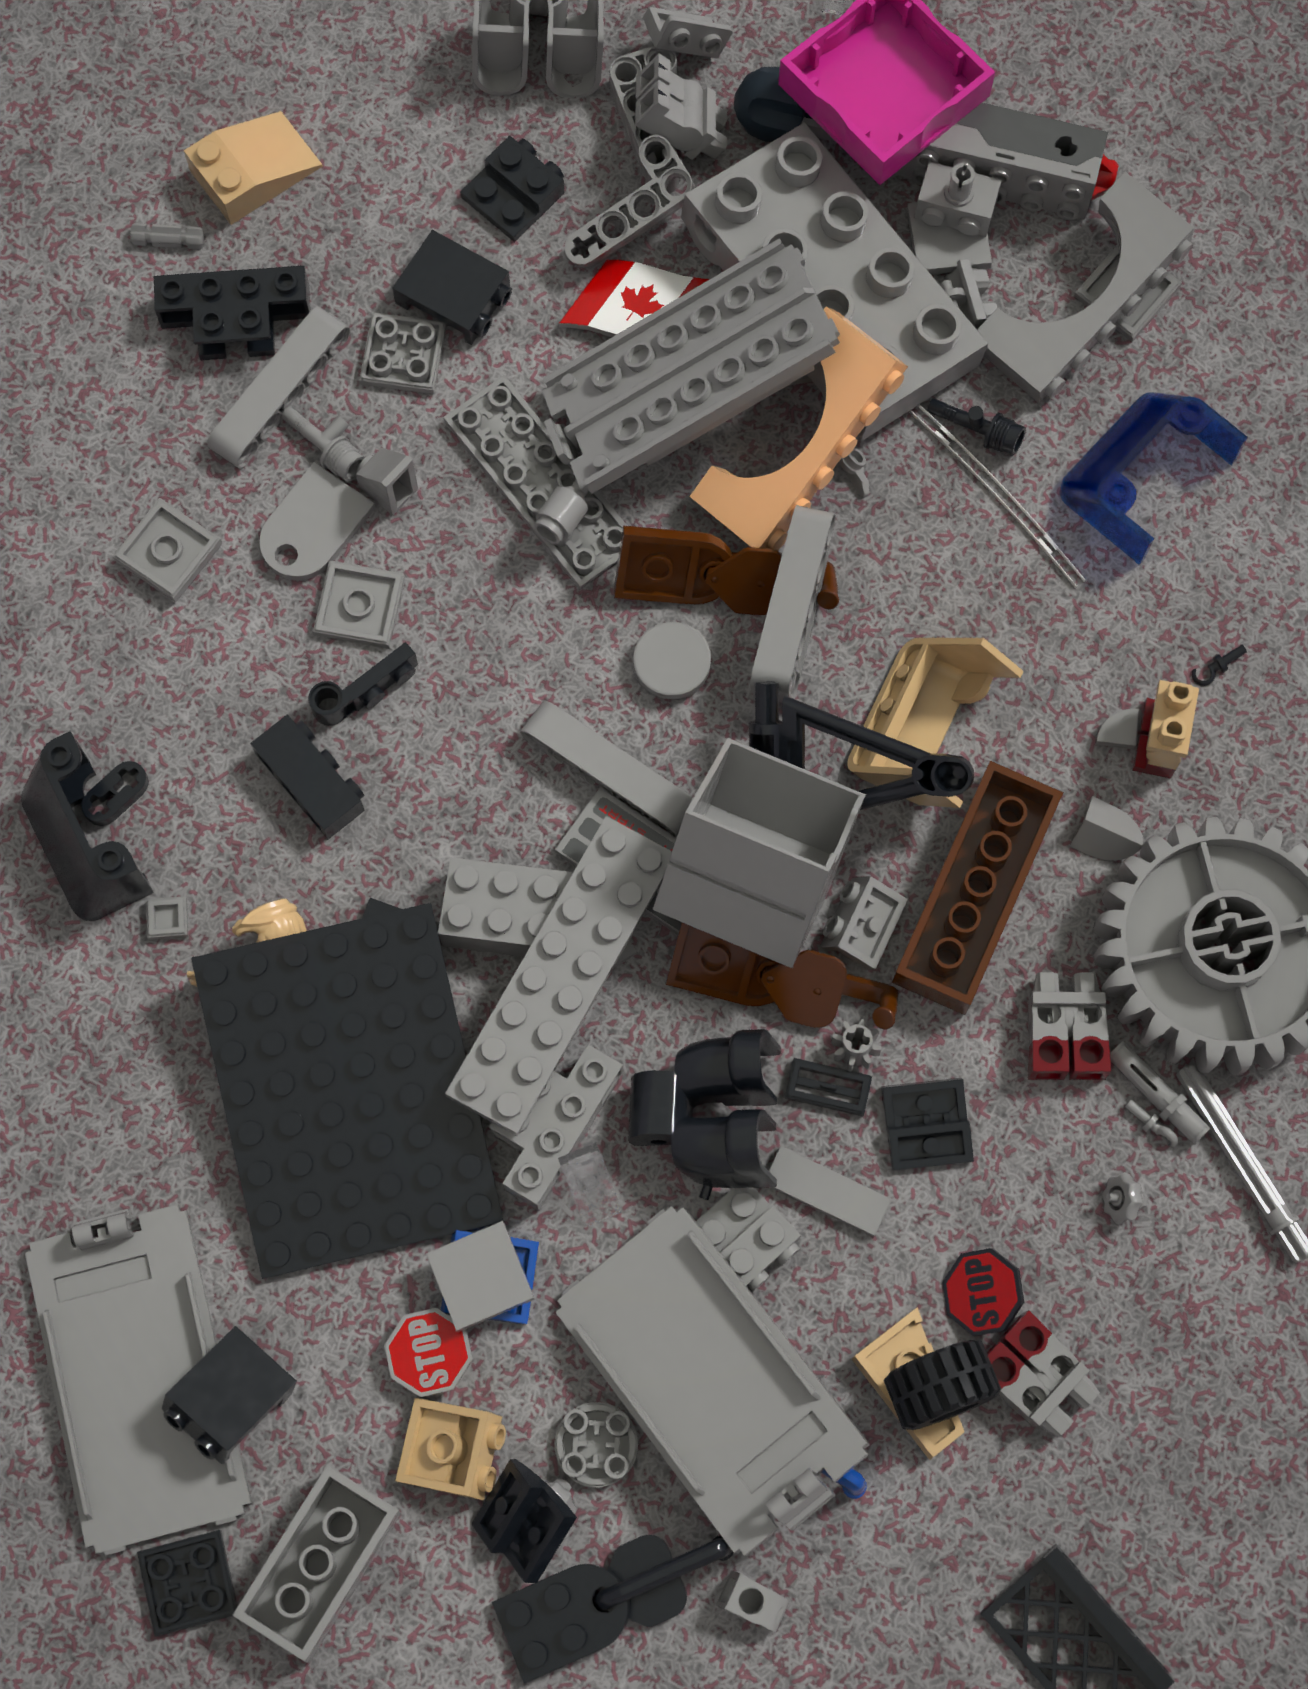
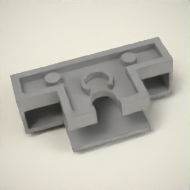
[489,1044,623,1211]

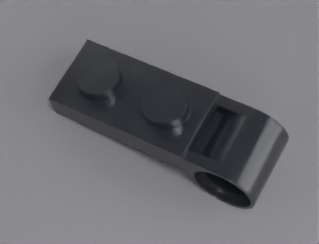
[308,642,418,726]

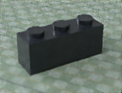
[250,714,365,840]

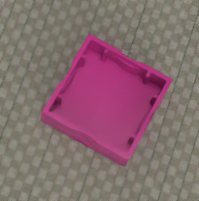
[778,0,995,185]

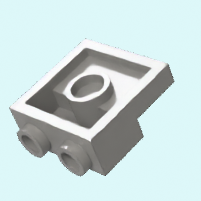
[696,1188,801,1293]

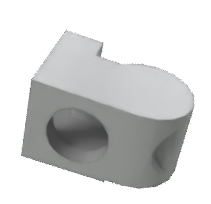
[716,1570,790,1633]

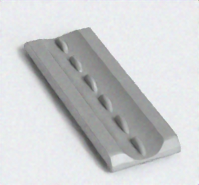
[443,375,627,589]

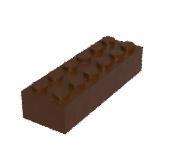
[892,761,1064,1015]

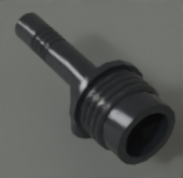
[927,398,1026,456]

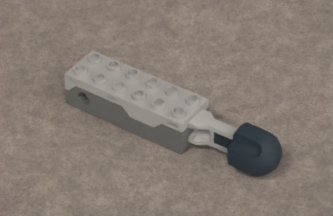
[734,66,1119,220]

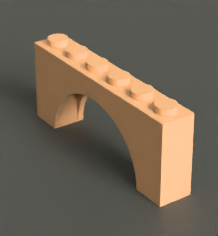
[689,306,908,551]

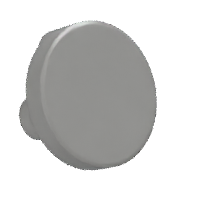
[633,622,711,699]
[554,1402,638,1488]

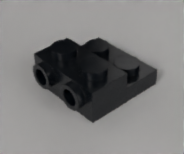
[460,135,565,242]

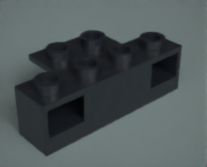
[153,265,311,361]

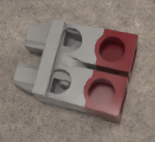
[1028,972,1111,1080]
[987,1310,1100,1438]

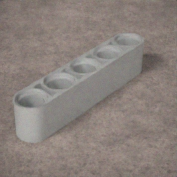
[207,307,351,469]
[520,700,693,838]

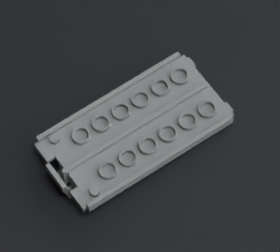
[542,238,840,494]
[25,1204,252,1556]
[555,1206,870,1556]

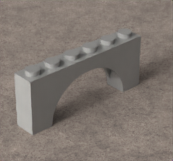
[977,171,1194,403]

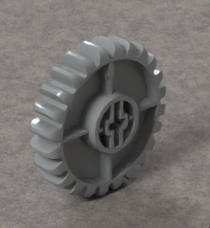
[1093,817,1308,1076]

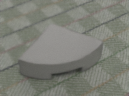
[1095,709,1139,749]

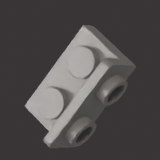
[820,876,908,970]

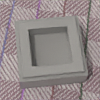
[146,896,189,940]

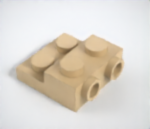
[395,1398,506,1501]

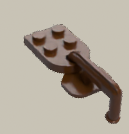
[614,526,839,615]
[666,922,899,1030]

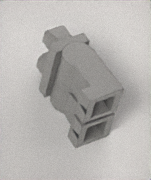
[635,53,727,160]

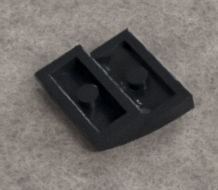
[881,1078,974,1170]
[471,1459,577,1583]

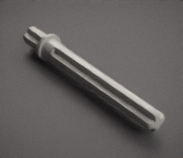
[1176,1063,1308,1263]

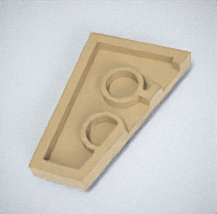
[852,1307,964,1460]

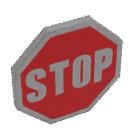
[384,1308,473,1398]

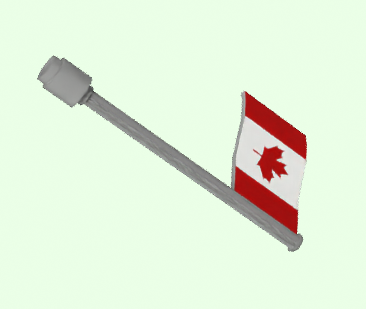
[534,259,710,545]

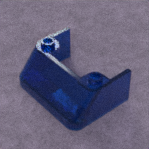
[1060,392,1248,565]

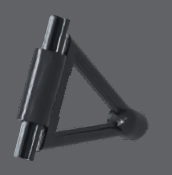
[749,681,975,810]

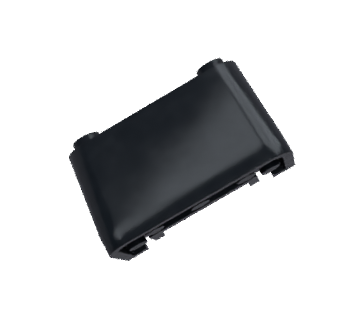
[21,731,154,921]

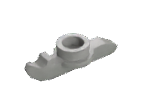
[839,448,870,498]

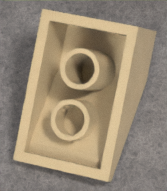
[184,111,323,225]

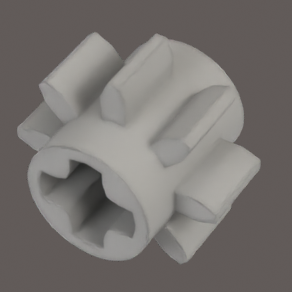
[831,1019,882,1072]

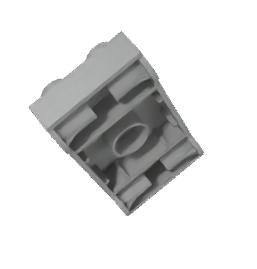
[681,122,988,441]

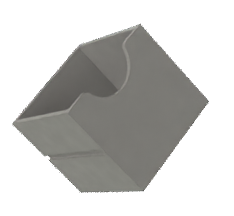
[653,738,866,968]

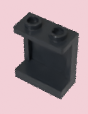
[392,230,512,345]
[162,1326,297,1465]

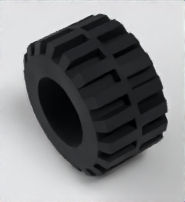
[883,1340,1002,1430]

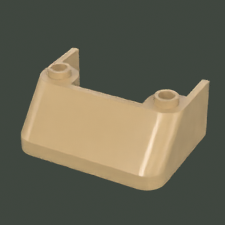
[847,638,1023,808]

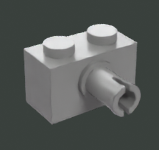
[914,161,1002,237]

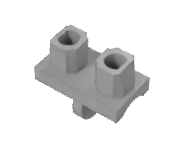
[940,259,998,329]

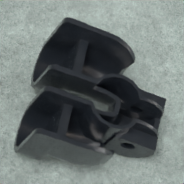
[628,1029,781,1188]

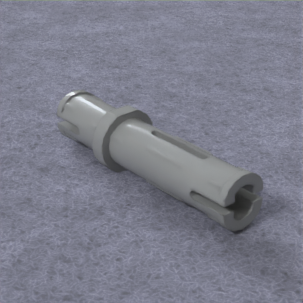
[1110,1041,1211,1145]

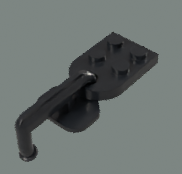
[492,1535,734,1684]

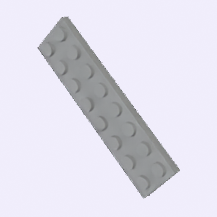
[445,816,672,1136]

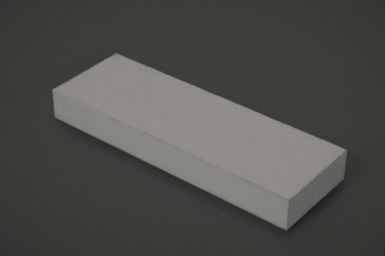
[769,1146,892,1237]

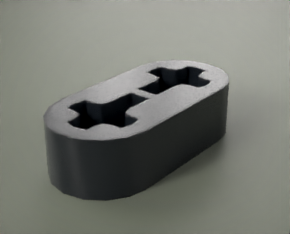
[81,761,149,826]

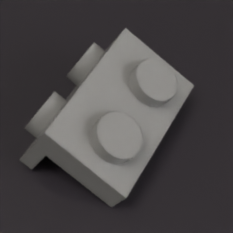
[643,7,733,59]

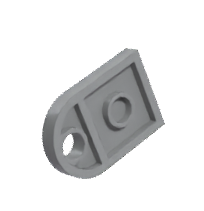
[259,462,376,581]

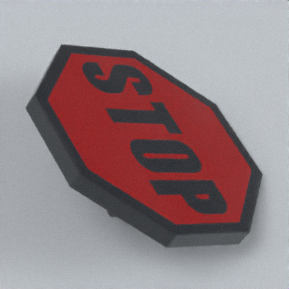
[942,1248,1024,1336]

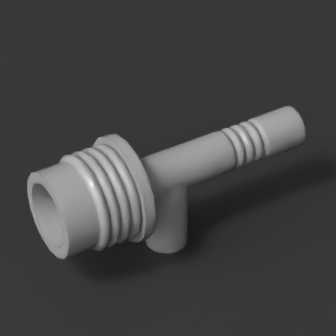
[281,406,365,482]

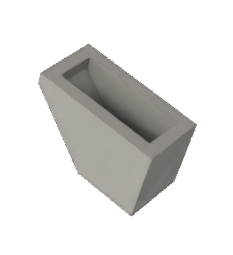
[356,447,418,516]

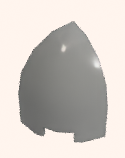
[1070,796,1143,860]

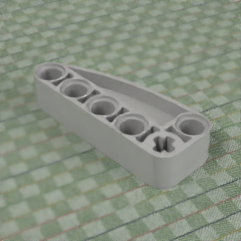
[750,505,835,703]

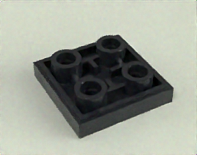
[137,1530,238,1637]

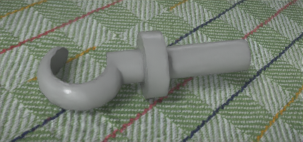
[1125,1100,1178,1147]

